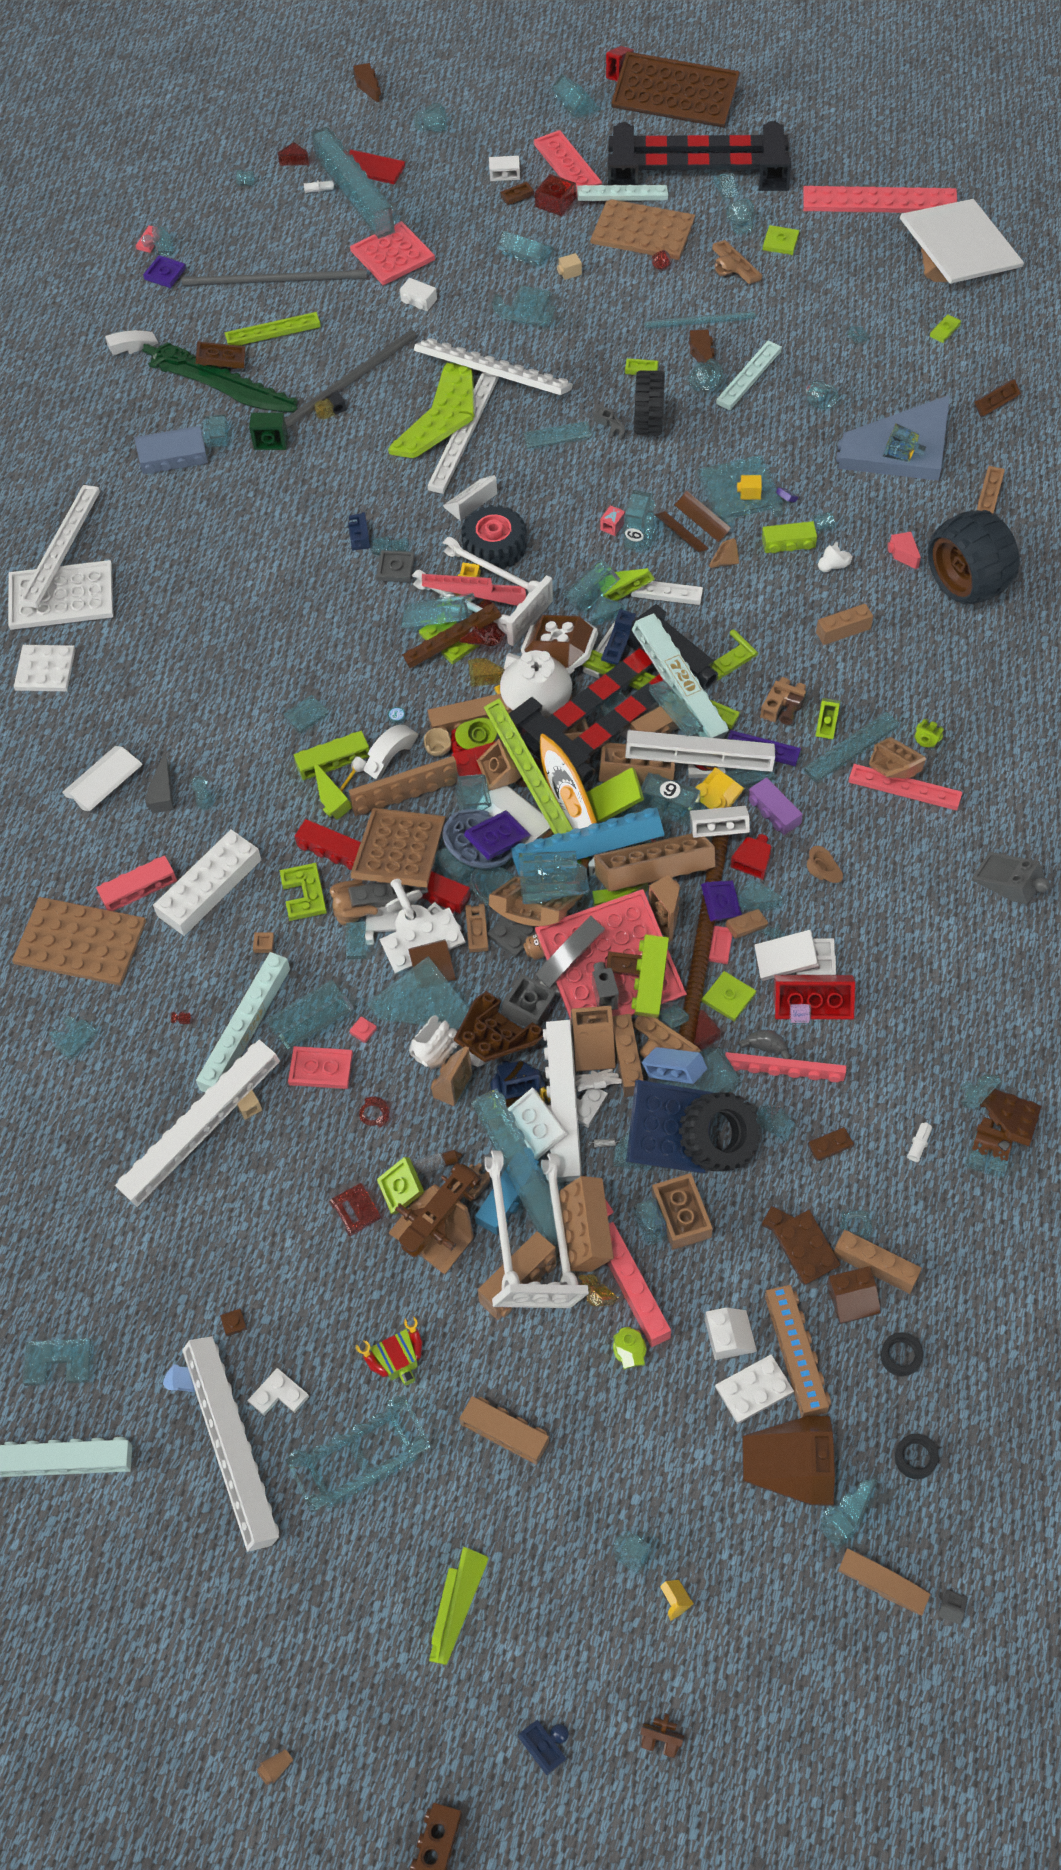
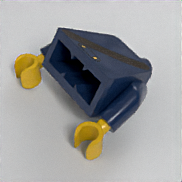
[490,1061,551,1114]

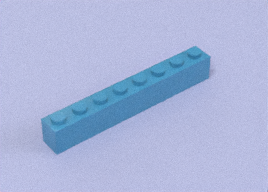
[511,807,665,876]

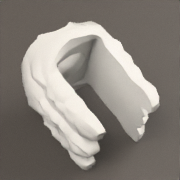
[409,1015,459,1070]

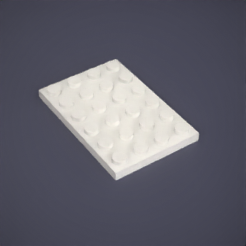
[8,560,113,630]

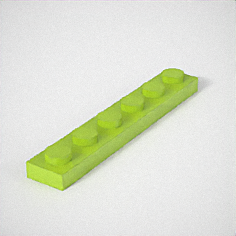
[224,312,321,346]

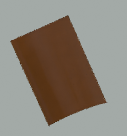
[654,490,731,552]

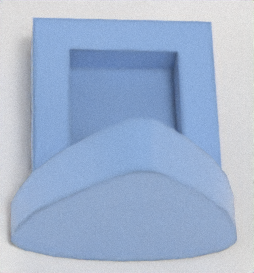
[163,1364,195,1392]

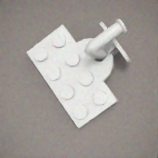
[380,879,466,974]

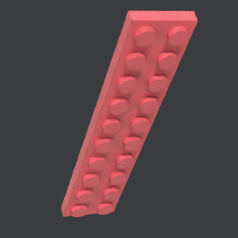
[803,186,957,213]

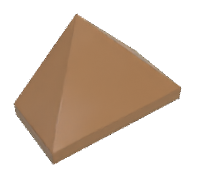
[709,538,739,568]

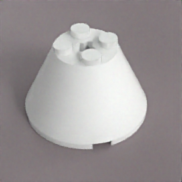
[500,650,572,718]

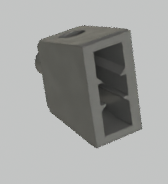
[592,962,619,1010]

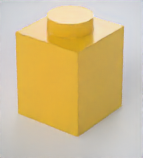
[737,475,762,500]

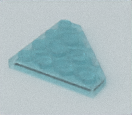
[367,956,469,1030]

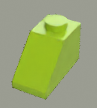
[815,698,841,739]

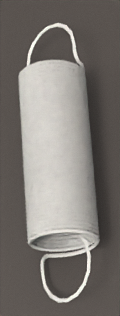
[588,1139,622,1147]

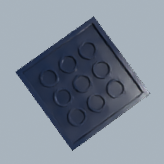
[626,1080,714,1174]

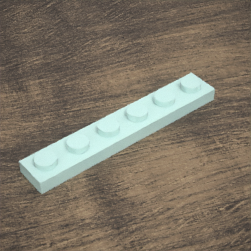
[576,185,668,201]
[716,341,782,410]

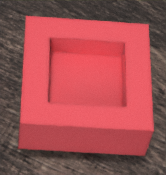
[349,1017,377,1043]

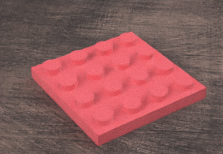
[350,221,435,286]

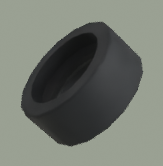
[880,1332,923,1377]
[895,1434,939,1479]

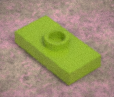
[930,314,961,343]
[625,358,659,375]

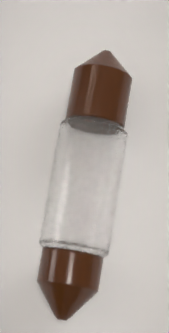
[412,1150,462,1176]

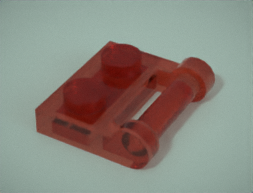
[329,1183,381,1236]

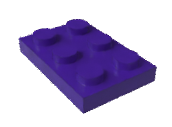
[464,810,531,860]

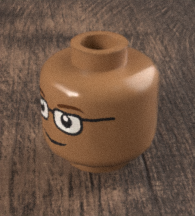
[524,934,545,960]

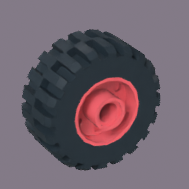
[461,505,527,570]

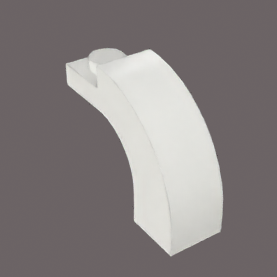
[363,725,419,780]

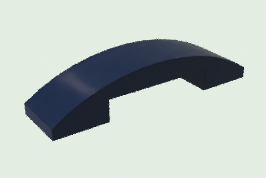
[601,609,636,665]

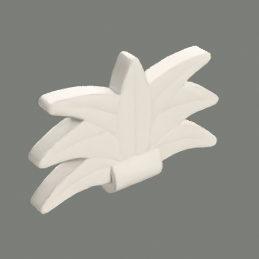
[575,1069,622,1092]

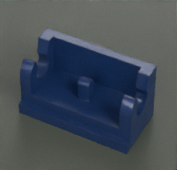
[348,512,370,551]

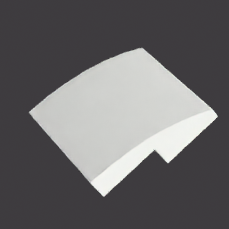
[796,939,836,975]

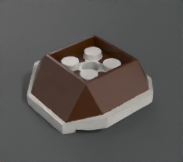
[521,615,598,675]

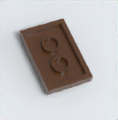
[196,341,245,369]
[772,1210,841,1286]

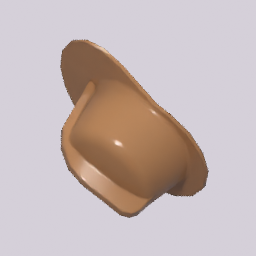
[806,846,843,883]

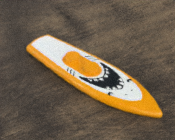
[540,734,597,829]

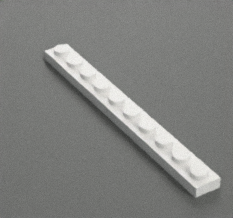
[428,372,499,494]
[19,485,100,608]

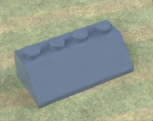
[134,426,208,474]

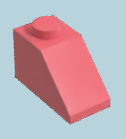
[888,532,921,569]

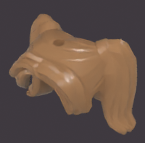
[330,879,378,926]

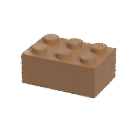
[651,1173,713,1250]

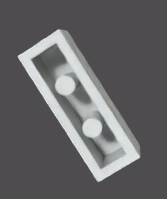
[690,806,750,838]

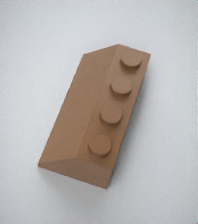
[599,742,675,788]

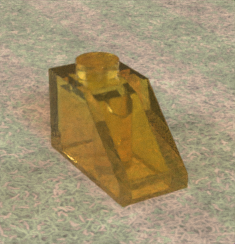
[468,658,505,687]

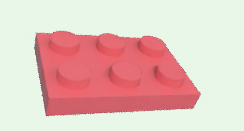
[288,1046,353,1089]

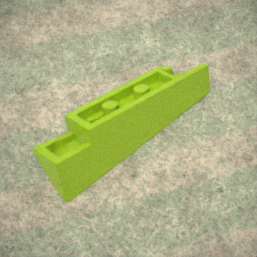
[429,1547,489,1665]

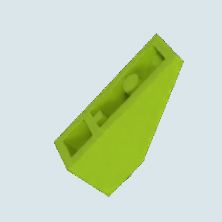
[597,568,655,604]
[314,764,352,820]

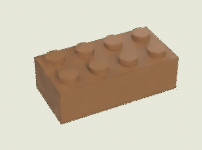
[559,1176,614,1272]
[478,1231,556,1320]

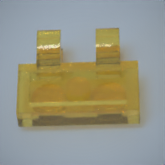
[579,1274,618,1307]

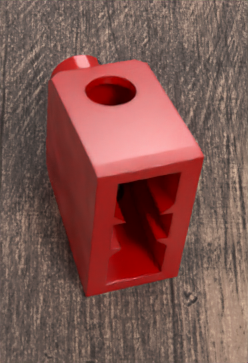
[730,834,772,880]

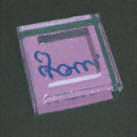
[790,1004,811,1025]

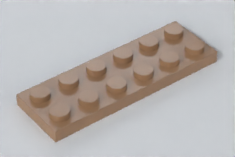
[348,756,458,816]

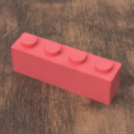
[96,855,177,911]

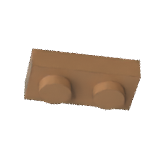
[725,909,768,939]

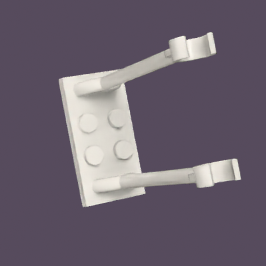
[412,537,553,646]
[485,1150,589,1308]

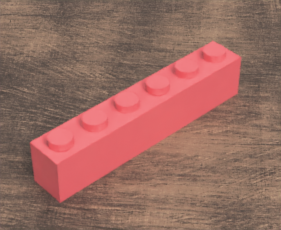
[607,1222,671,1348]

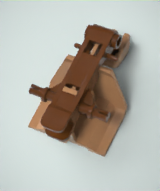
[389,1163,491,1275]

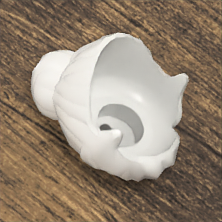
[818,542,853,572]

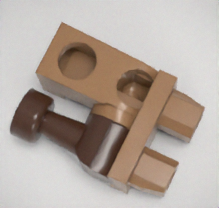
[760,677,806,725]

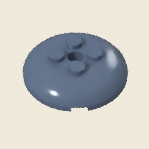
[443,809,512,869]

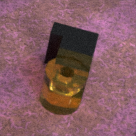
[314,390,346,420]

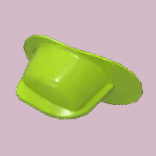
[455,718,497,749]

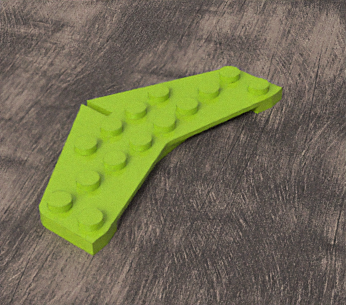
[388,363,475,458]

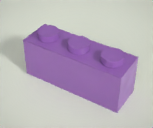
[748,777,803,835]

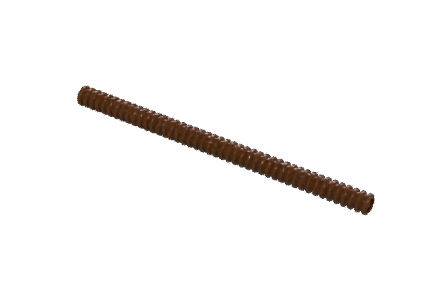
[679,834,730,1044]

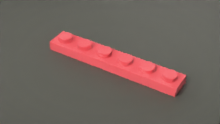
[849,764,962,811]
[724,1052,846,1082]

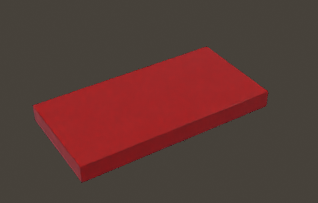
[339,149,405,184]

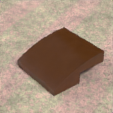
[408,939,456,989]

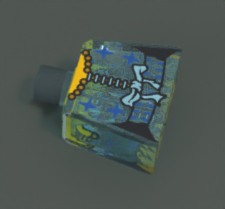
[883,423,926,462]

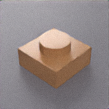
[253,932,275,953]

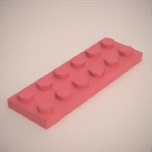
[534,130,602,197]

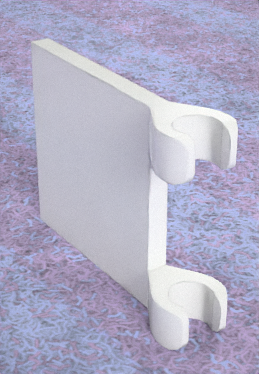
[365,904,401,945]

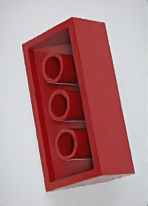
[774,975,855,1019]

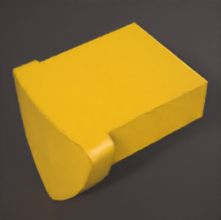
[660,1580,694,1621]

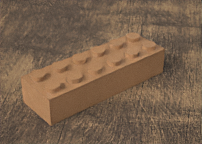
[594,833,715,891]

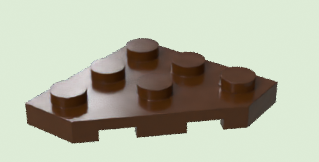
[977,1085,1042,1146]

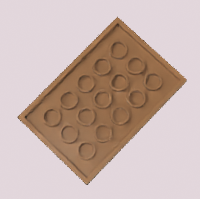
[590,199,695,260]
[351,808,446,887]
[12,897,146,986]

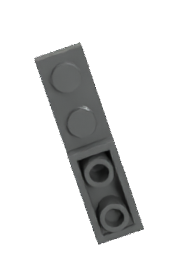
[348,882,428,908]

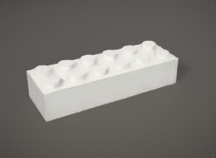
[153,830,261,936]

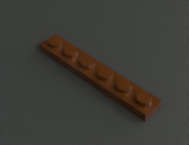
[402,603,502,668]

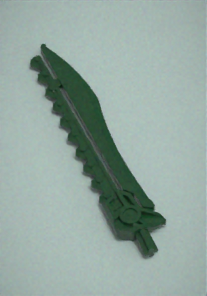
[142,342,298,412]

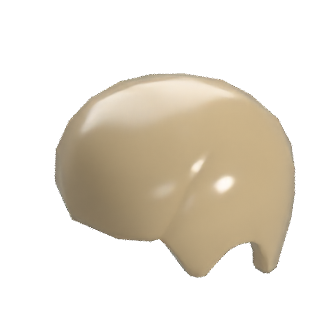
[424,728,451,757]

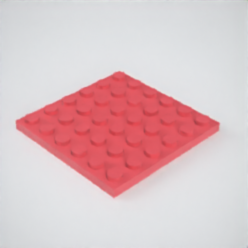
[535,889,687,1021]

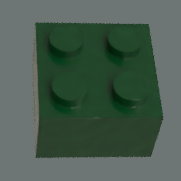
[249,413,288,450]

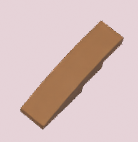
[838,1548,930,1616]

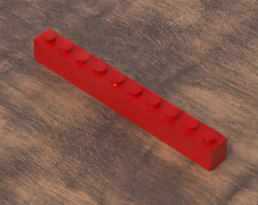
[295,819,471,914]

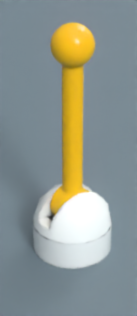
[339,757,366,793]

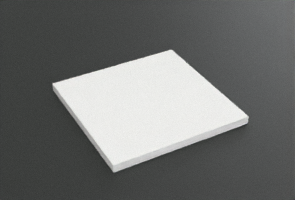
[900,199,1024,284]

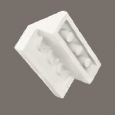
[62,746,142,811]
[475,785,551,844]

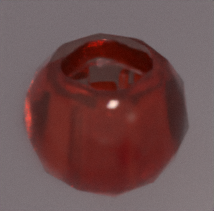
[651,249,671,270]

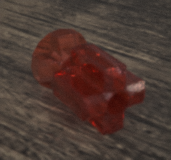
[171,1012,191,1024]

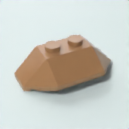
[869,737,926,779]

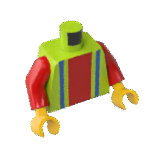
[355,1316,423,1386]

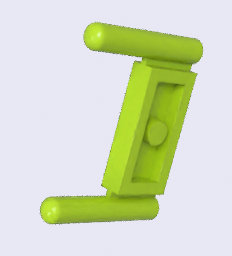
[712,629,758,680]

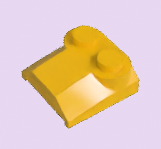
[692,767,745,809]

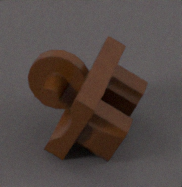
[640,1713,684,1758]

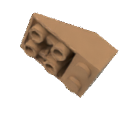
[570,1006,615,1072]

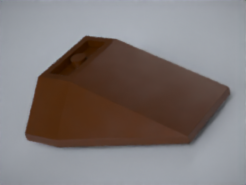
[453,991,544,1062]
[742,1416,835,1506]

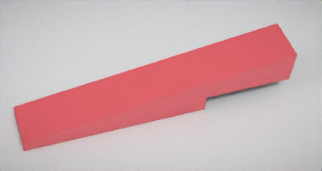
[422,574,526,606]

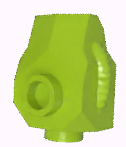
[914,719,944,748]
[613,1327,647,1370]

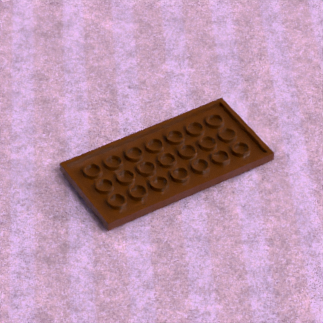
[611,51,740,128]

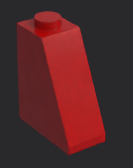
[606,46,634,82]

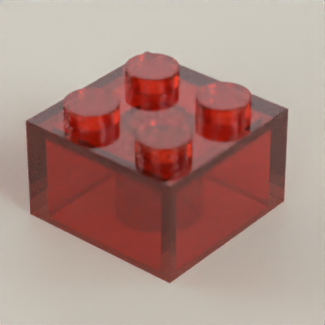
[535,174,576,216]

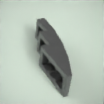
[535,916,605,988]

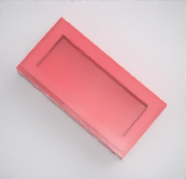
[709,926,732,964]

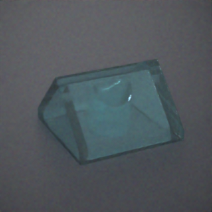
[455,774,492,811]

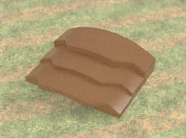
[489,876,584,926]

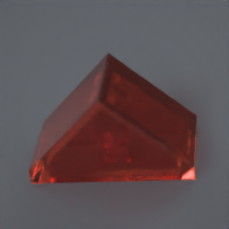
[278,142,309,166]
[694,1010,721,1052]

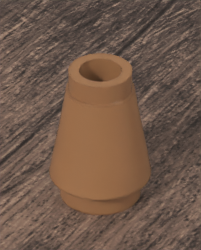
[256,1749,293,1785]

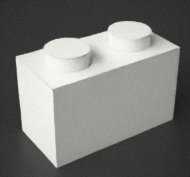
[489,156,520,181]
[400,278,437,311]

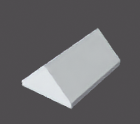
[443,475,497,521]

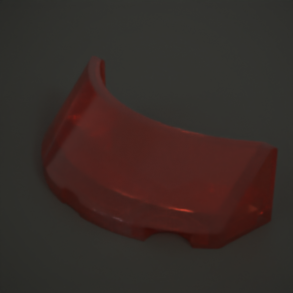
[459,599,505,646]

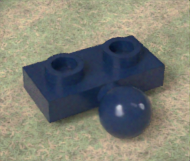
[517,1720,569,1776]

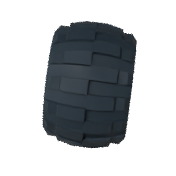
[928,510,1020,604]

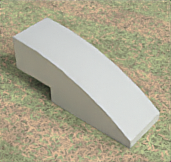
[105,330,158,356]

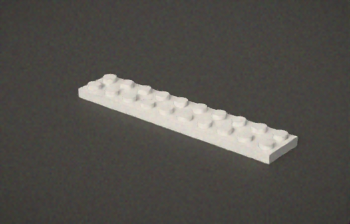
[414,338,573,395]

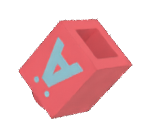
[600,505,625,536]

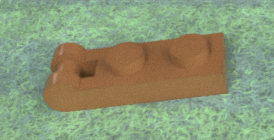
[465,903,488,953]

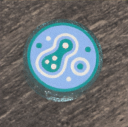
[388,707,406,725]

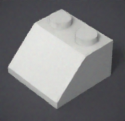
[705,1307,757,1360]

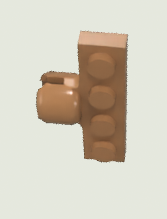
[712,240,762,284]
[633,1016,701,1059]

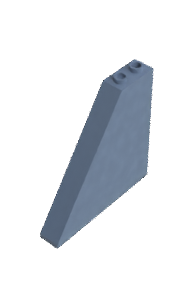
[836,396,950,481]

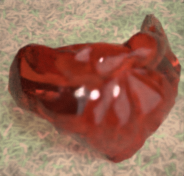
[359,1096,390,1128]

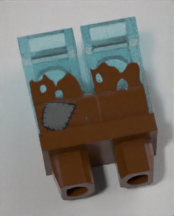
[964,1117,1013,1179]

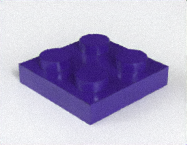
[143,255,186,288]
[701,880,742,921]

